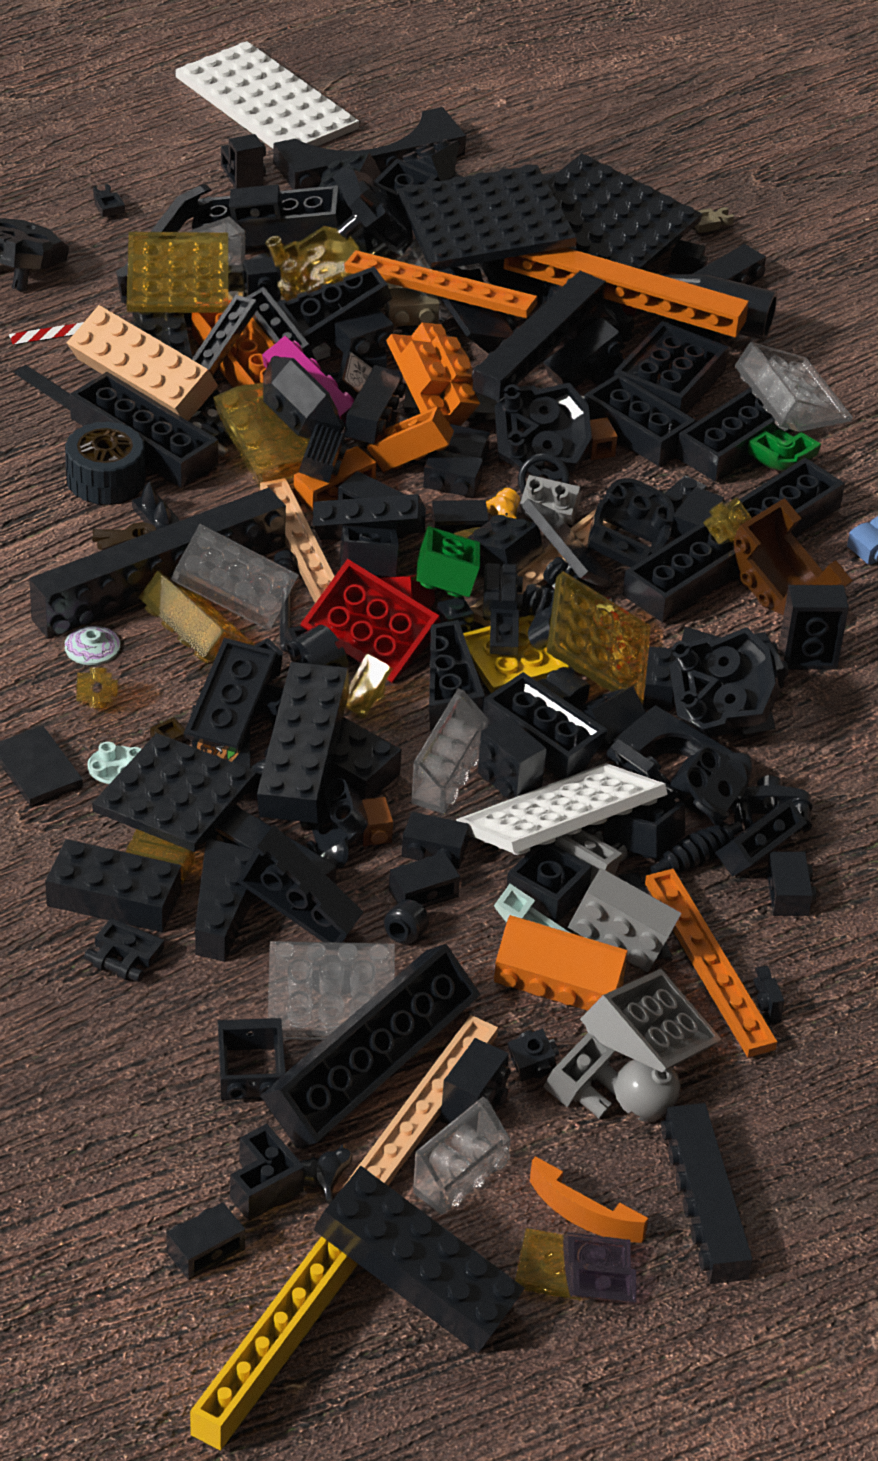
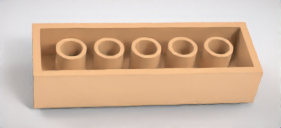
[67,305,218,421]

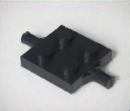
[607,739,678,801]

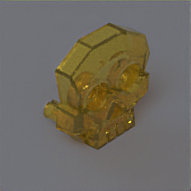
[266,226,360,301]

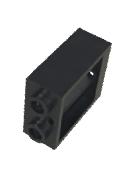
[218,1018,285,1100]

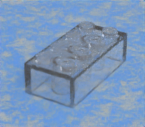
[171,524,299,631]

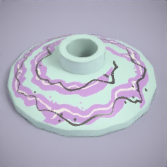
[65,626,120,665]

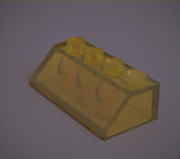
[139,571,255,663]

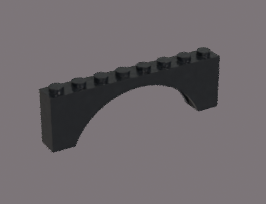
[273,107,466,190]

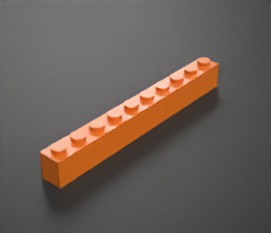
[503,248,749,337]

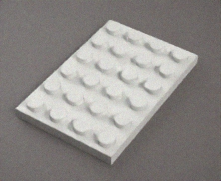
[456,763,668,855]

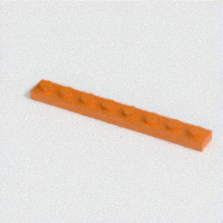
[344,250,537,318]
[645,869,777,1058]

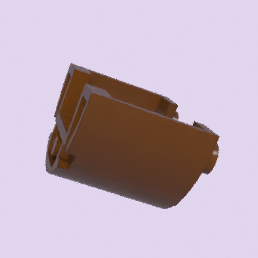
[734,498,853,615]

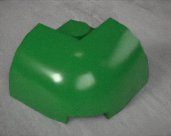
[748,429,821,472]

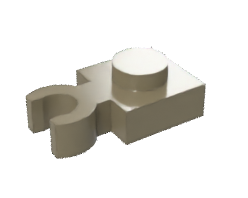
[694,207,734,233]

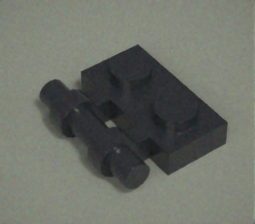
[84,918,164,982]

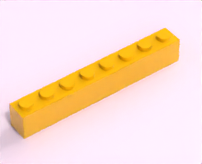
[190,1236,358,1451]

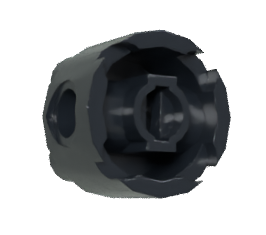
[285,625,349,670]

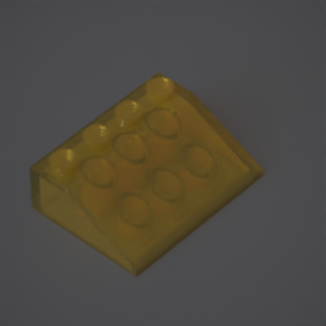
[213,383,310,489]

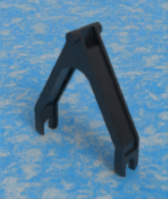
[116,184,270,304]

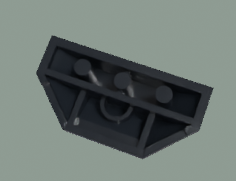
[263,356,345,439]

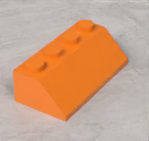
[494,915,628,1011]

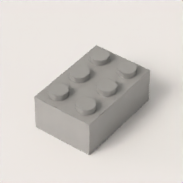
[568,868,681,972]

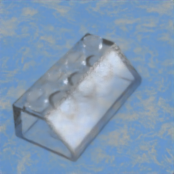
[412,689,489,814]

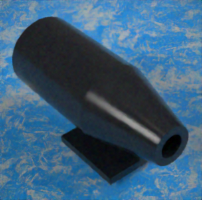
[662,274,778,341]

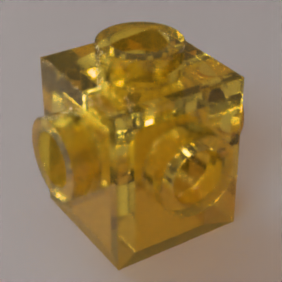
[703,498,752,544]
[76,667,118,708]

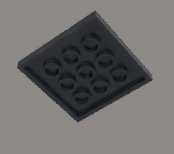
[92,733,257,852]

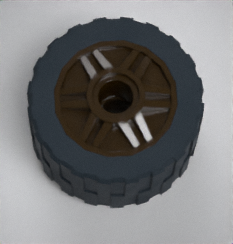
[65,421,146,505]

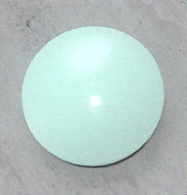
[88,742,141,784]

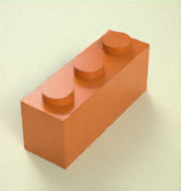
[367,406,454,472]
[294,446,376,512]

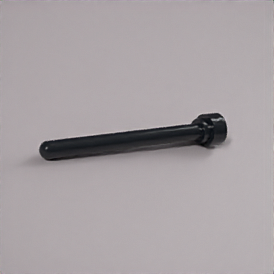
[274,550,296,652]

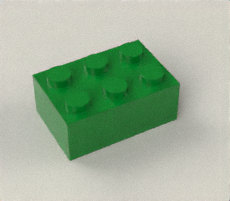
[416,526,480,598]

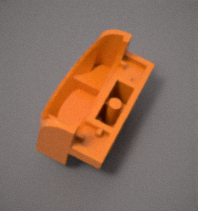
[386,322,480,426]

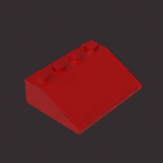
[300,559,440,684]

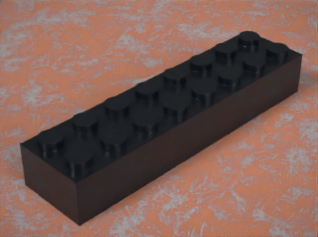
[260,944,481,1148]

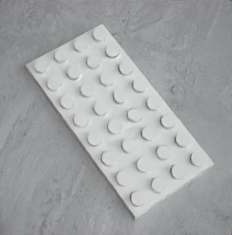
[176,41,359,148]

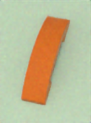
[530,1156,648,1243]

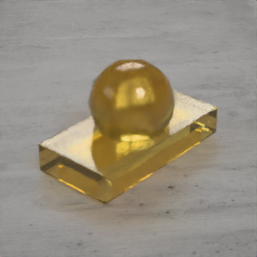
[346,654,393,718]

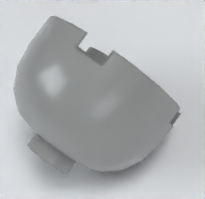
[614,1060,680,1122]

